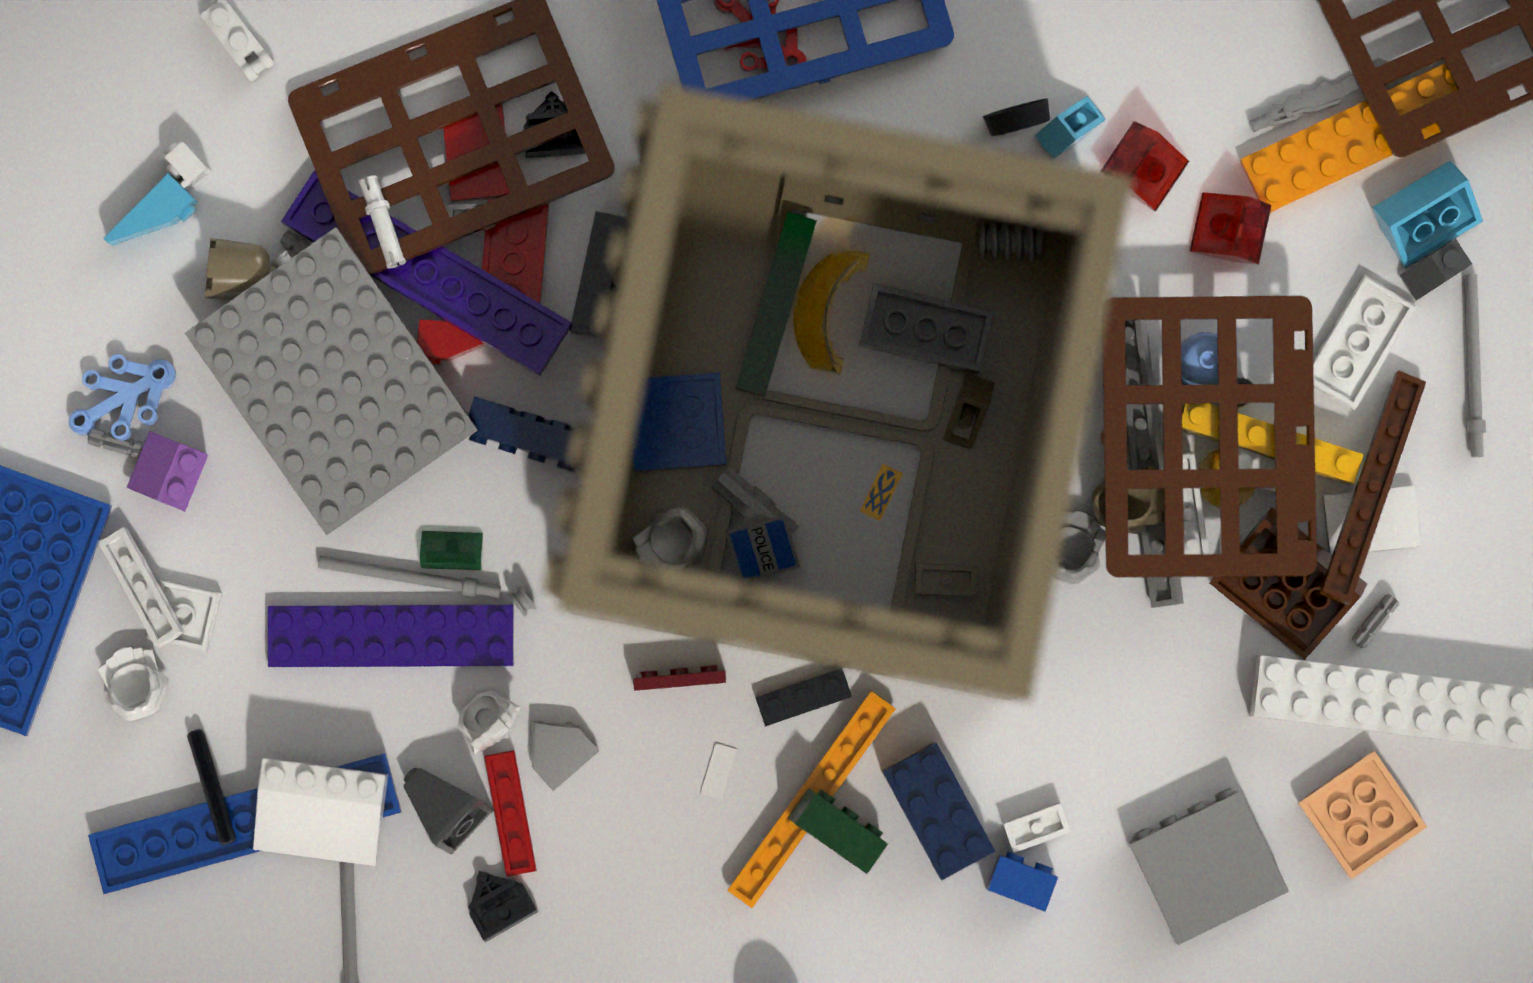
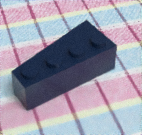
[469,397,575,472]

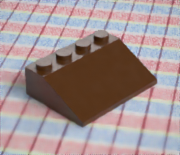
[1209,507,1367,660]

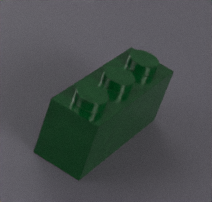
[788,788,888,874]

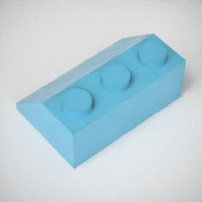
[1372,161,1483,268]

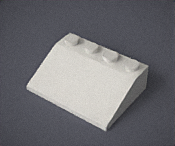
[253,758,389,866]

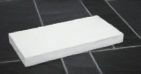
[1313,275,1417,411]

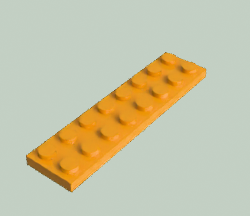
[1239,63,1457,215]

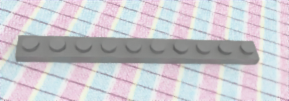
[1125,320,1184,608]

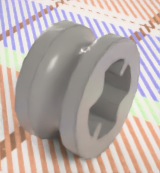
[508,586,537,617]

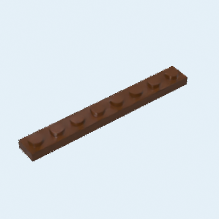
[1319,370,1426,605]

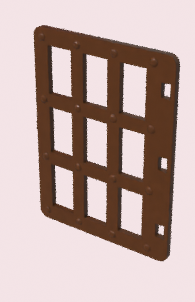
[288,0,615,275]
[1316,0,1533,157]
[1101,296,1317,578]

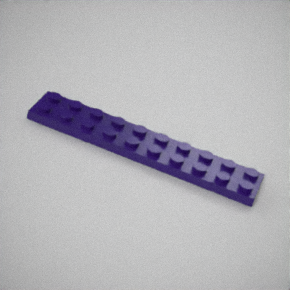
[281,171,573,376]

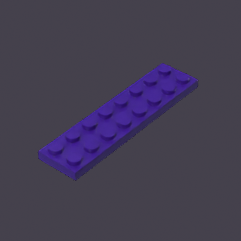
[268,605,514,667]

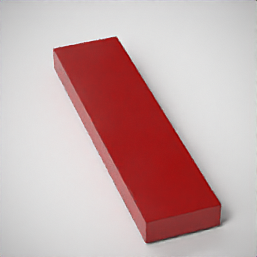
[484,750,537,877]

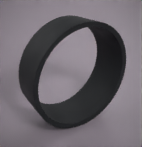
[983,98,1050,136]

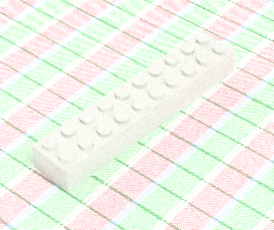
[1249,655,1533,751]

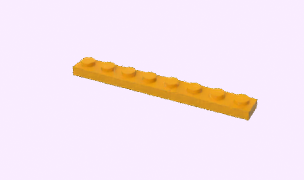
[727,691,896,908]

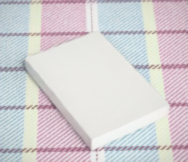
[1322,485,1422,555]

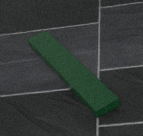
[736,212,817,397]

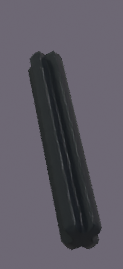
[187,729,236,846]

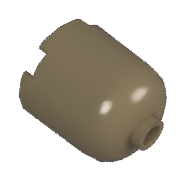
[205,238,276,300]

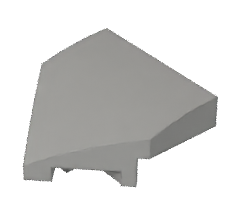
[530,721,599,791]

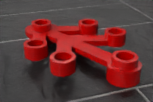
[714,0,807,72]

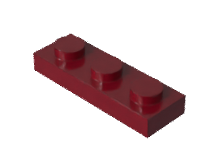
[633,665,726,691]

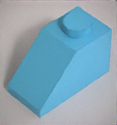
[1035,96,1106,159]

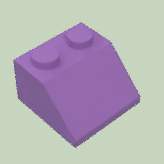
[126,431,208,511]

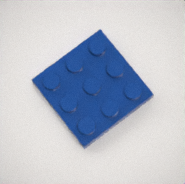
[632,372,726,471]

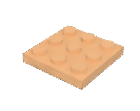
[1297,751,1427,879]

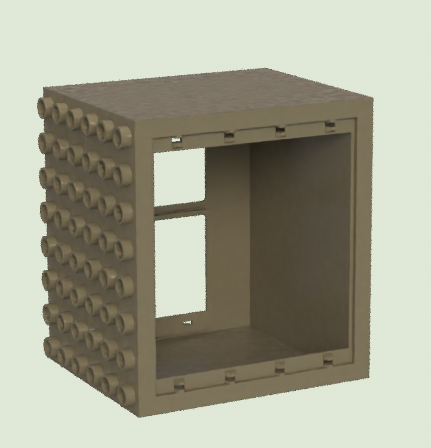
[543,85,1133,702]

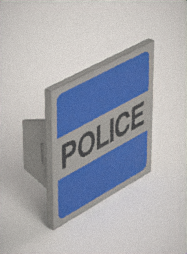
[725,514,800,582]

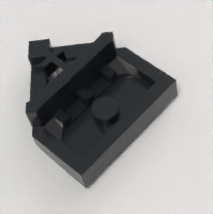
[523,91,586,158]
[468,871,539,942]

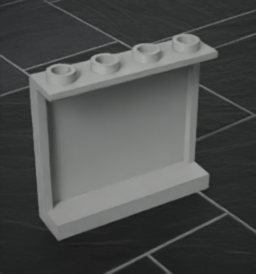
[1127,788,1289,945]

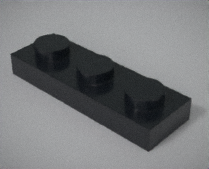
[755,668,852,727]

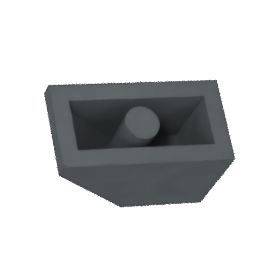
[1399,238,1472,301]

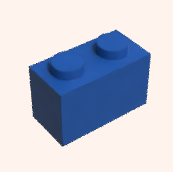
[986,851,1058,912]

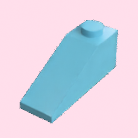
[103,173,198,246]

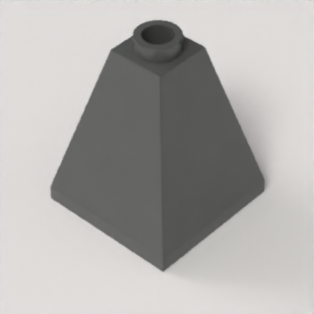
[403,768,494,855]

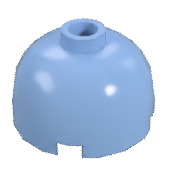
[1181,332,1218,385]

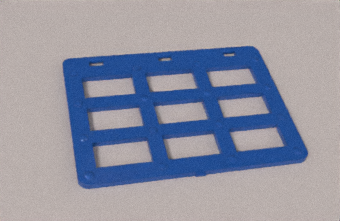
[656,0,954,102]

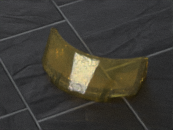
[793,249,870,375]

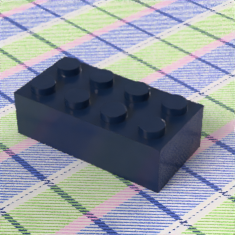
[882,742,995,881]

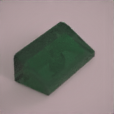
[420,531,483,571]

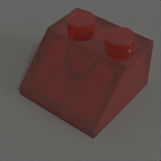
[1101,121,1190,212]
[1190,192,1272,264]

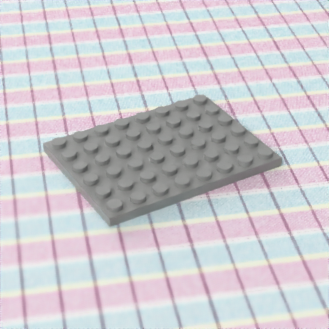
[185,227,479,536]

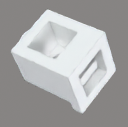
[162,141,211,192]

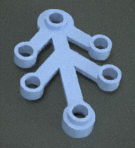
[69,354,176,441]

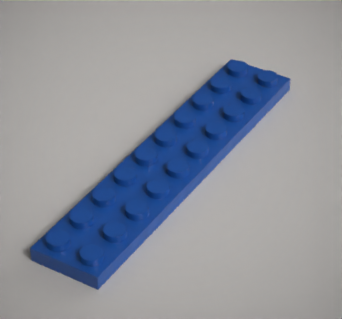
[88,753,402,894]

